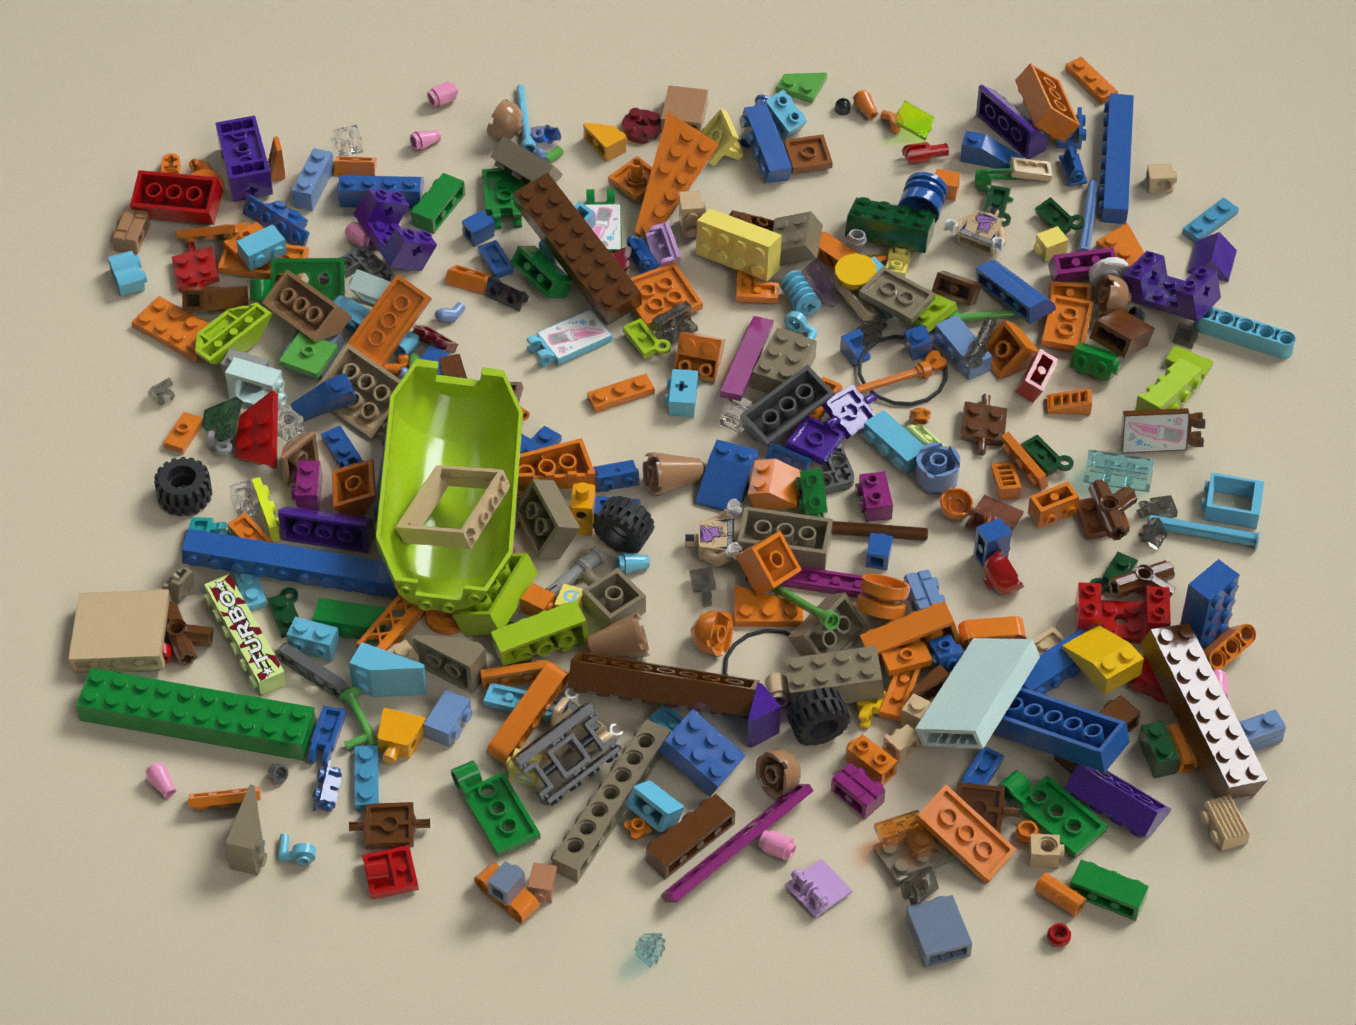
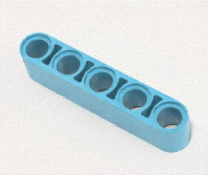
[333,295,420,356]
[1193,307,1296,359]

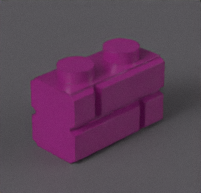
[831,763,885,818]

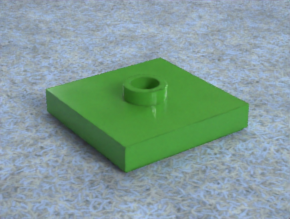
[279,331,338,379]

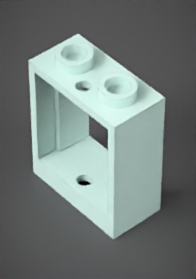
[349,269,391,305]
[225,357,287,411]

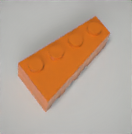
[517,438,596,491]
[860,601,961,666]

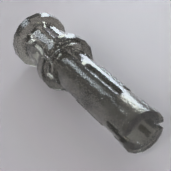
[963,317,997,369]

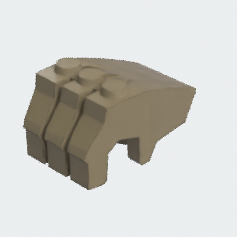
[161,567,195,603]

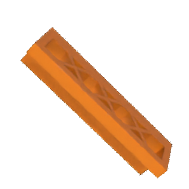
[356,594,426,651]

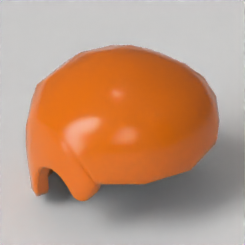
[940,488,973,521]

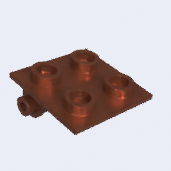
[965,494,1024,531]

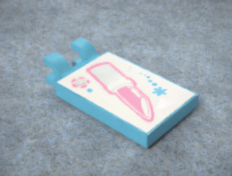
[527,309,613,368]

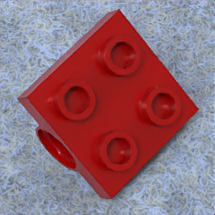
[362,845,419,900]

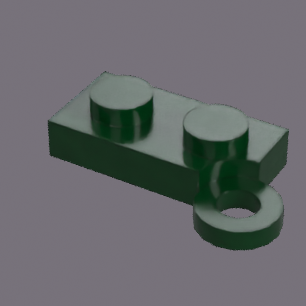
[983,185,1011,227]
[1035,197,1085,235]
[1020,434,1074,477]
[1090,552,1138,594]
[267,587,299,638]

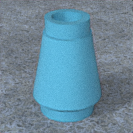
[616,552,650,574]

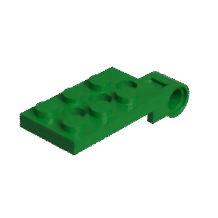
[250,258,345,301]
[451,760,541,857]
[997,770,1108,859]

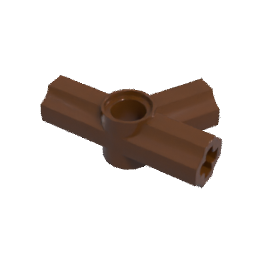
[1088,479,1138,541]
[1108,560,1176,598]
[165,601,214,666]

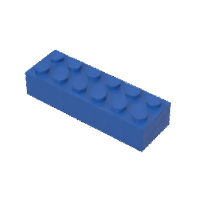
[993,687,1130,773]

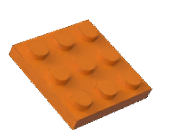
[630,262,703,329]

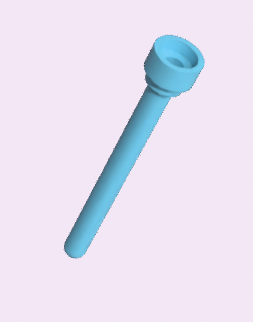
[517,84,536,153]

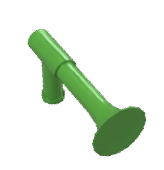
[338,687,378,751]

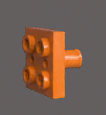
[608,156,652,203]

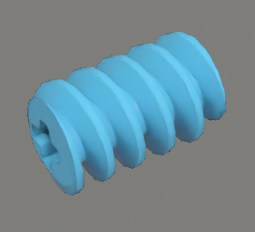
[780,270,822,316]

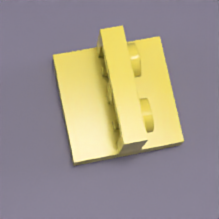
[701,109,744,166]

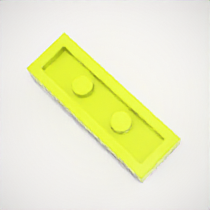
[252,477,280,541]

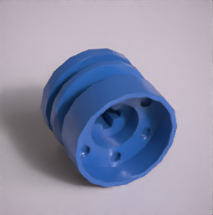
[898,172,948,223]

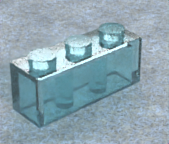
[1084,450,1154,492]

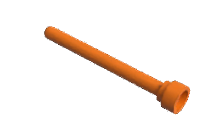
[835,360,932,395]

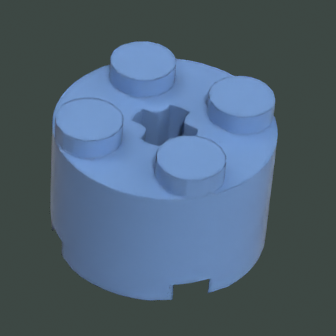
[915,442,960,495]

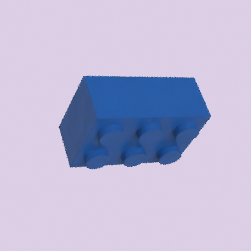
[657,709,746,797]

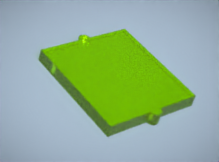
[895,100,935,141]

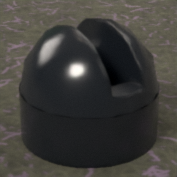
[835,97,851,115]
[1128,306,1145,321]

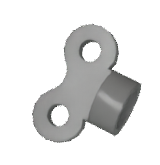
[207,428,236,455]

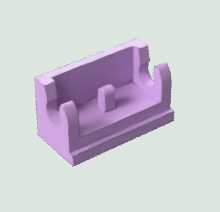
[645,221,681,268]

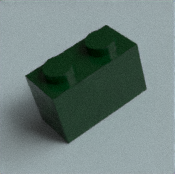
[1138,720,1180,779]

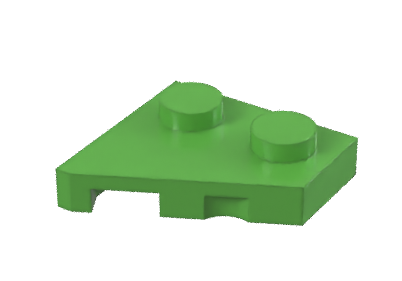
[776,72,827,103]

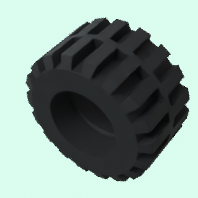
[154,457,212,516]
[593,496,655,554]
[786,687,851,746]

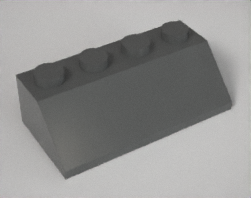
[740,364,835,446]

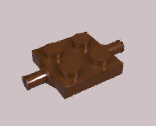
[960,394,1007,456]
[956,782,1020,834]
[349,802,431,849]

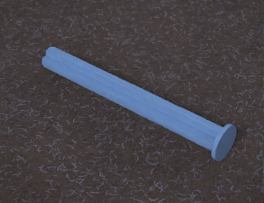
[1075,180,1100,252]

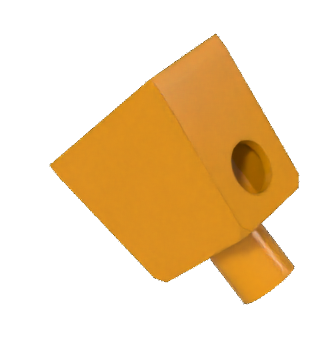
[570,482,596,535]
[377,707,426,764]

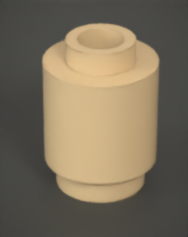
[764,673,790,708]

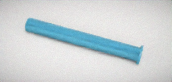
[1148,515,1260,549]

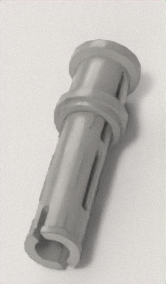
[545,546,606,598]

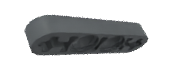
[275,643,350,699]

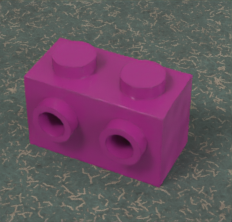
[291,461,323,511]
[855,471,893,522]

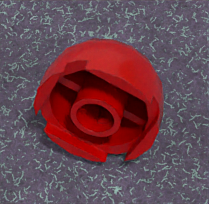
[982,549,1024,595]

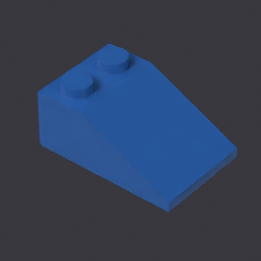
[695,439,758,511]

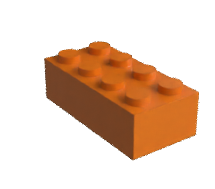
[1015,63,1080,143]

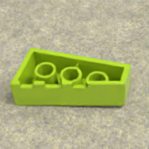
[1135,358,1203,411]

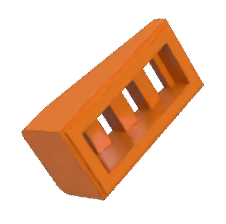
[268,136,286,181]
[1046,389,1092,414]
[991,461,1021,500]

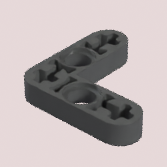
[319,247,396,285]
[799,443,854,499]

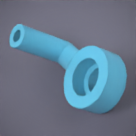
[784,311,818,340]
[278,834,316,865]

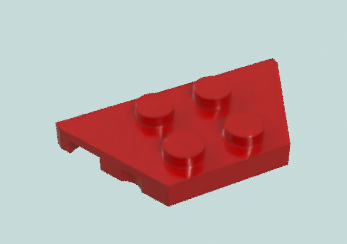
[235,390,278,469]

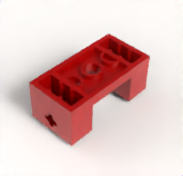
[1075,582,1171,644]

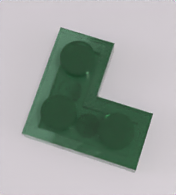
[201,396,242,442]

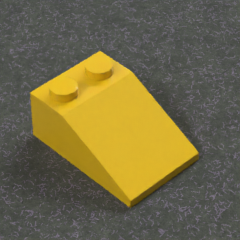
[1062,625,1144,695]

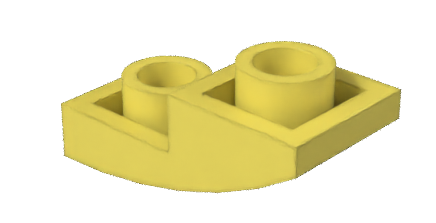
[886,246,912,277]

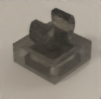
[148,378,175,405]
[1138,518,1168,549]

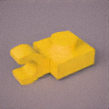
[857,691,886,728]

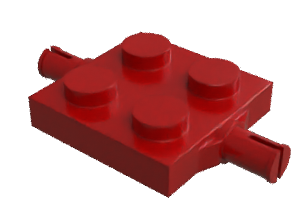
[171,242,220,292]

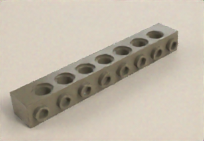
[551,719,671,883]

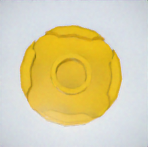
[835,254,877,290]

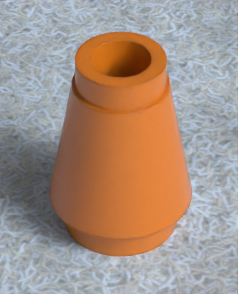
[853,90,878,120]

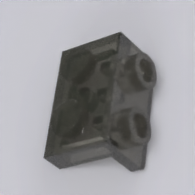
[652,301,698,348]

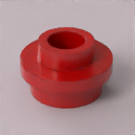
[1047,923,1071,947]

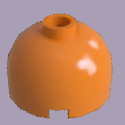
[691,610,733,657]

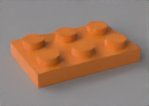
[1041,294,1094,351]

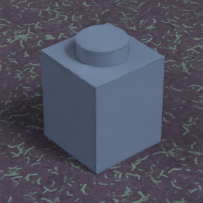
[487,861,525,906]

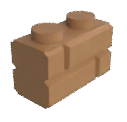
[110,208,150,255]

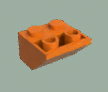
[674,332,725,382]

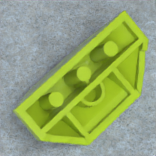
[195,302,272,365]

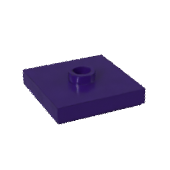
[785,416,845,466]

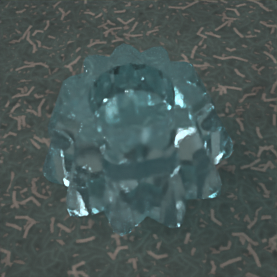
[634,933,666,967]

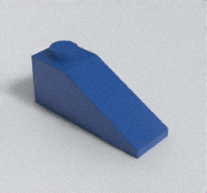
[960,131,1024,169]
[290,373,358,424]

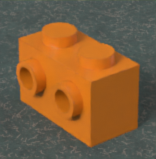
[1027,481,1079,529]

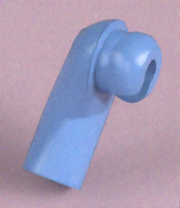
[434,302,466,322]

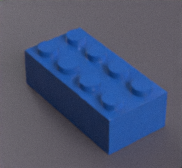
[1180,559,1240,650]

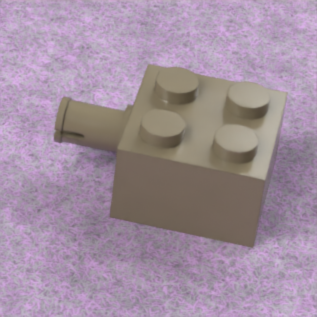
[773,211,823,266]
[581,568,646,628]

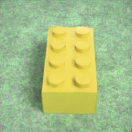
[696,209,782,281]

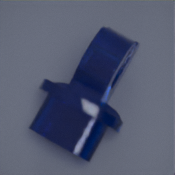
[531,124,561,144]

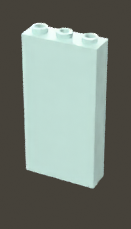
[915,638,1040,749]

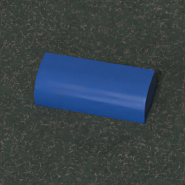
[976,260,1056,324]

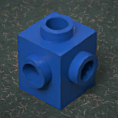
[929,633,963,672]

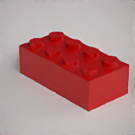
[130,170,223,225]

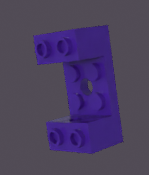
[215,115,273,202]
[353,188,437,271]
[1123,251,1221,322]

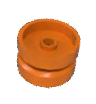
[855,573,910,620]

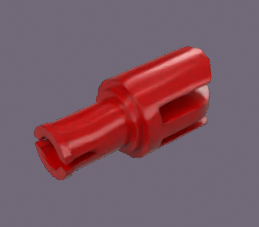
[902,142,949,164]

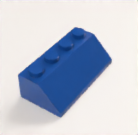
[338,175,424,209]

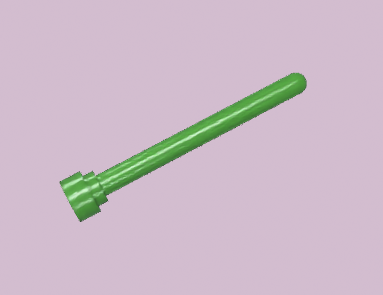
[946,310,1020,322]
[771,585,840,630]

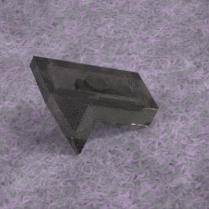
[898,865,939,905]

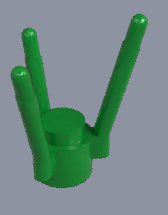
[975,168,1023,201]

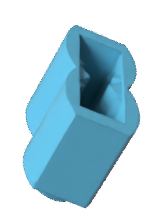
[108,250,147,296]

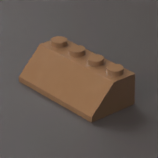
[262,269,352,342]

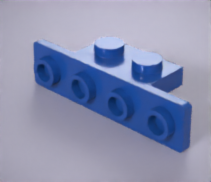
[243,195,310,246]

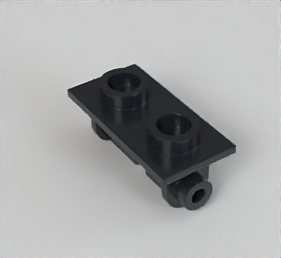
[485,277,529,312]

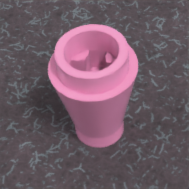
[409,129,441,151]
[145,762,176,798]

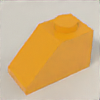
[583,122,627,162]

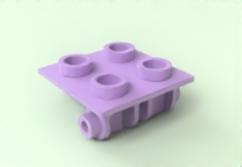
[785,859,853,918]

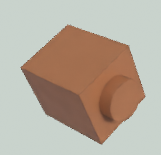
[527,862,558,903]

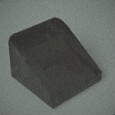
[1172,323,1200,349]

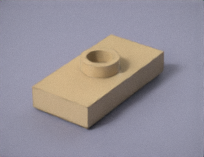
[1010,157,1052,182]

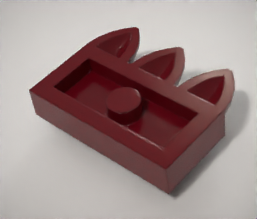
[412,324,459,352]

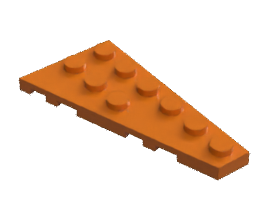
[635,112,719,242]

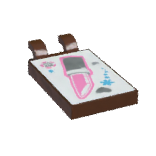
[1120,408,1206,453]

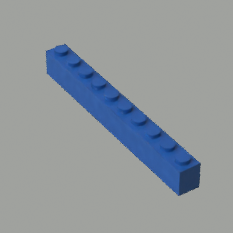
[182,529,399,599]

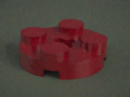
[622,108,661,143]

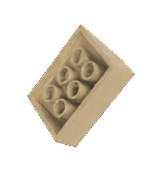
[317,343,401,440]

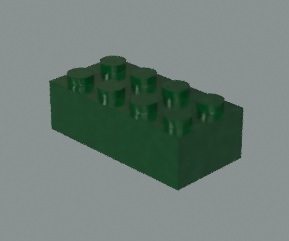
[845,197,936,253]

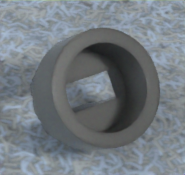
[268,764,289,783]

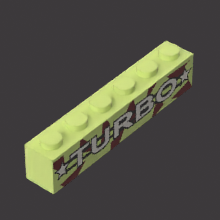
[203,574,286,695]

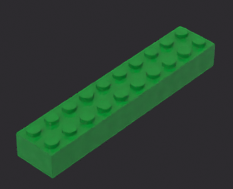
[76,668,317,761]

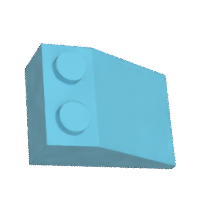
[349,642,427,697]

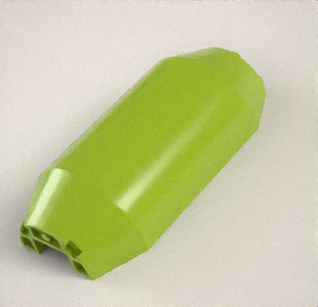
[376,359,523,613]

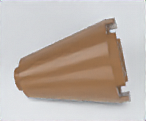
[643,452,706,496]
[584,612,650,658]

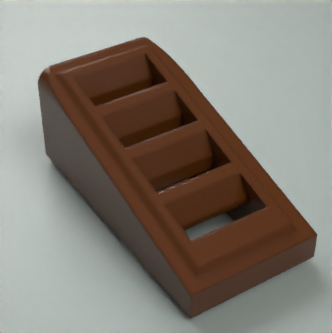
[909,664,949,700]

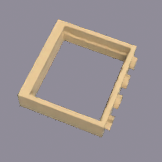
[396,465,511,549]

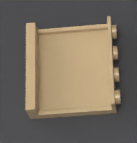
[68,589,173,673]

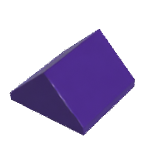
[1188,232,1237,282]
[747,683,781,748]

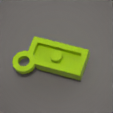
[623,318,671,359]

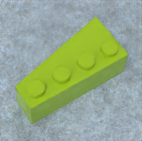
[453,553,538,635]
[491,600,588,665]

